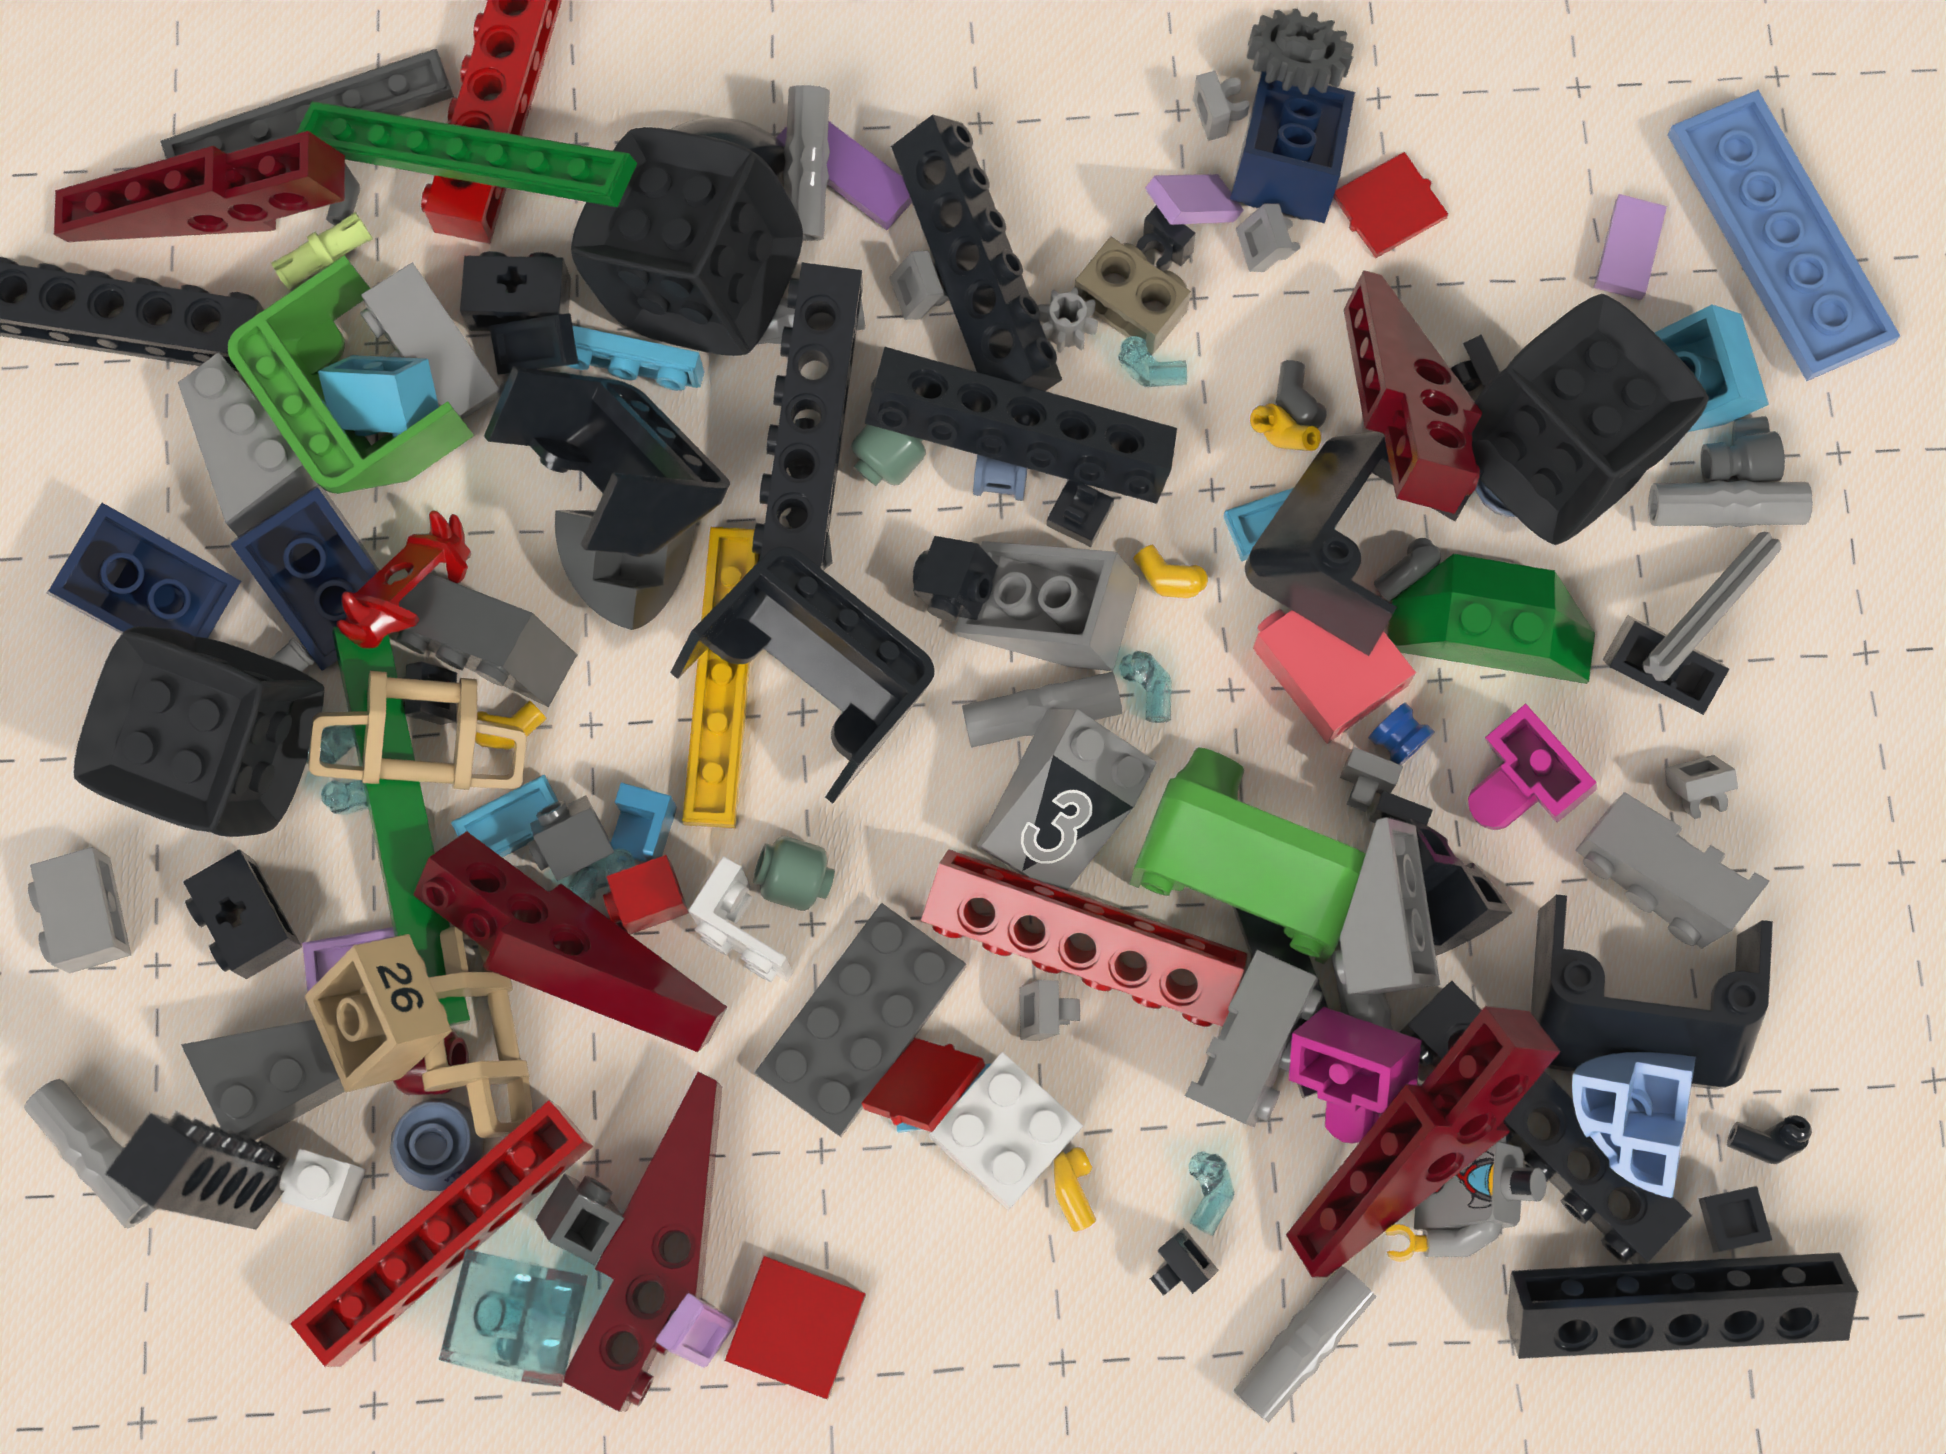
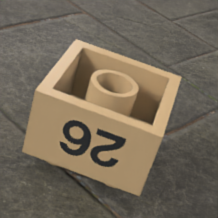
[304,934,452,1093]

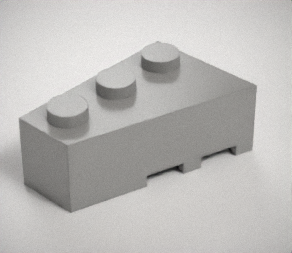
[178,352,318,536]
[1185,950,1324,1127]

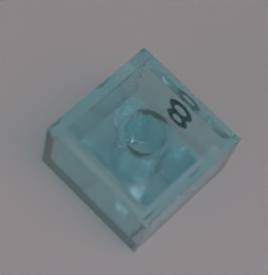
[439,1249,588,1387]

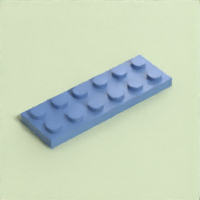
[1667,90,1900,381]

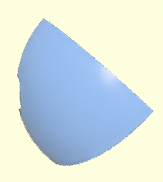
[1572,1052,1696,1198]

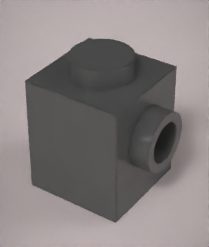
[527,795,614,881]
[535,1173,624,1266]

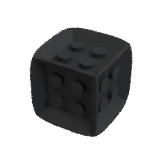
[571,127,803,356]
[1471,294,1708,545]
[74,627,324,837]

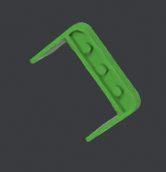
[228,255,475,494]
[1129,778,1366,964]

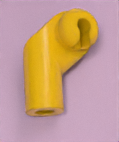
[1250,403,1321,451]
[1133,544,1208,598]
[1054,1147,1096,1232]

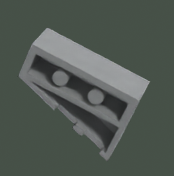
[360,262,500,419]
[1575,792,1770,949]

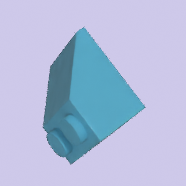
[1654,305,1769,432]

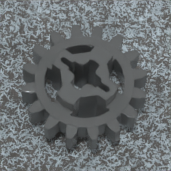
[1246,8,1354,94]

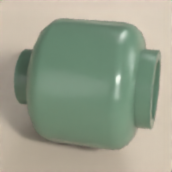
[851,424,926,486]
[753,836,835,911]

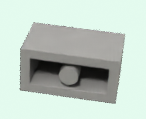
[28,847,132,973]

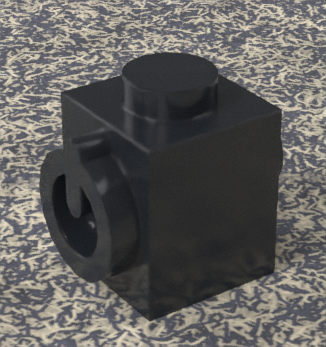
[913,536,998,621]

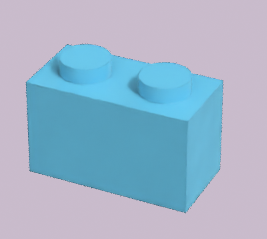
[318,355,439,438]

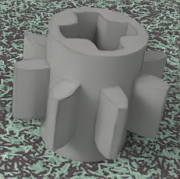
[1038,287,1098,353]

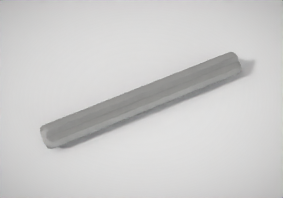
[1643,532,1781,681]

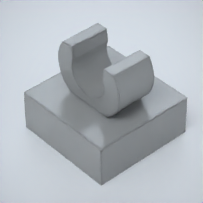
[1193,70,1250,141]
[1236,204,1301,272]
[889,251,949,320]
[1340,747,1403,812]
[1665,755,1738,819]
[1020,980,1080,1041]

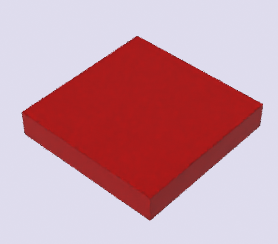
[724,1256,866,1400]

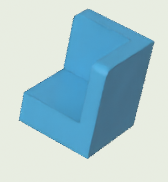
[611,783,677,862]

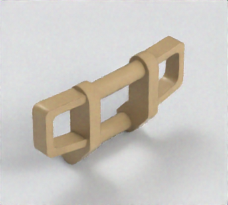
[308,671,527,790]
[422,926,533,1138]

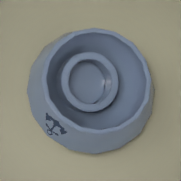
[390,1098,484,1191]

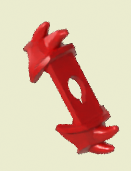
[337,510,471,648]

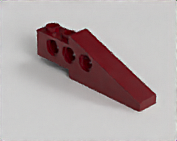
[54,131,345,242]
[1343,270,1482,514]
[413,831,727,1052]
[1286,1006,1560,1277]
[561,1071,722,1412]

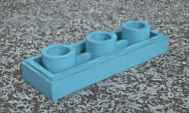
[566,325,705,391]

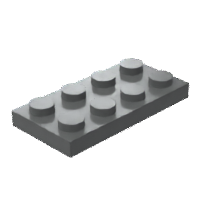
[754,902,967,1138]

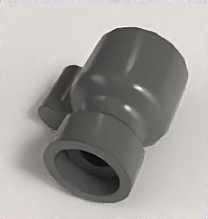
[1700,416,1785,482]

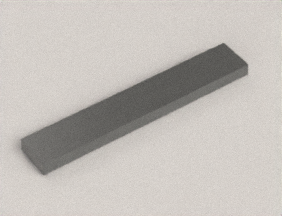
[160,48,454,159]

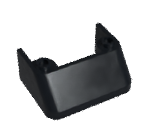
[484,366,730,557]
[1245,431,1484,656]
[670,547,935,804]
[1531,894,1773,1089]

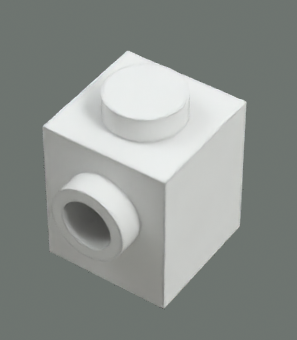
[280,1149,366,1221]

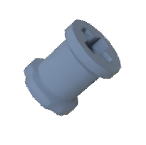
[973,455,1028,501]

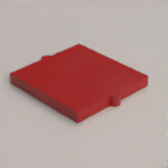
[1333,152,1449,258]
[861,1038,986,1132]

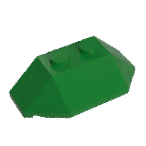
[1387,554,1595,684]

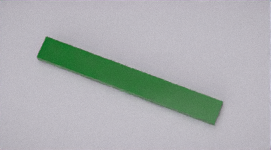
[296,101,637,207]
[332,627,470,1026]

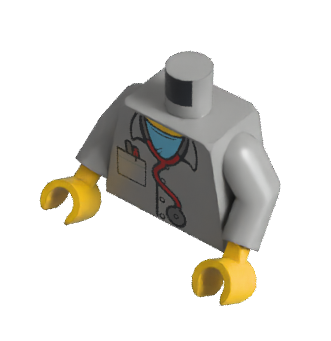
[1385,1136,1546,1262]

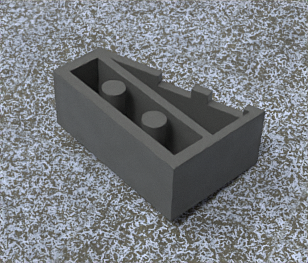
[396,569,577,707]
[181,1020,345,1140]

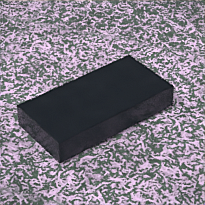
[489,313,578,375]

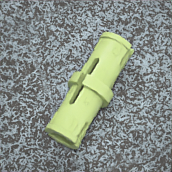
[271,212,373,290]

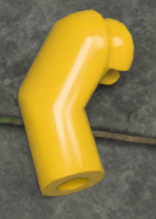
[475,700,547,750]

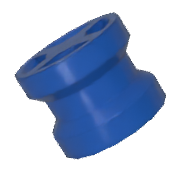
[1368,702,1435,765]

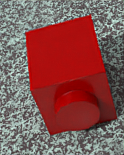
[603,855,689,934]

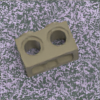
[1075,236,1191,355]

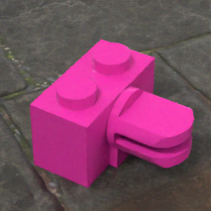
[1468,703,1598,830]
[1289,1007,1421,1144]

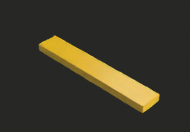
[682,527,760,829]

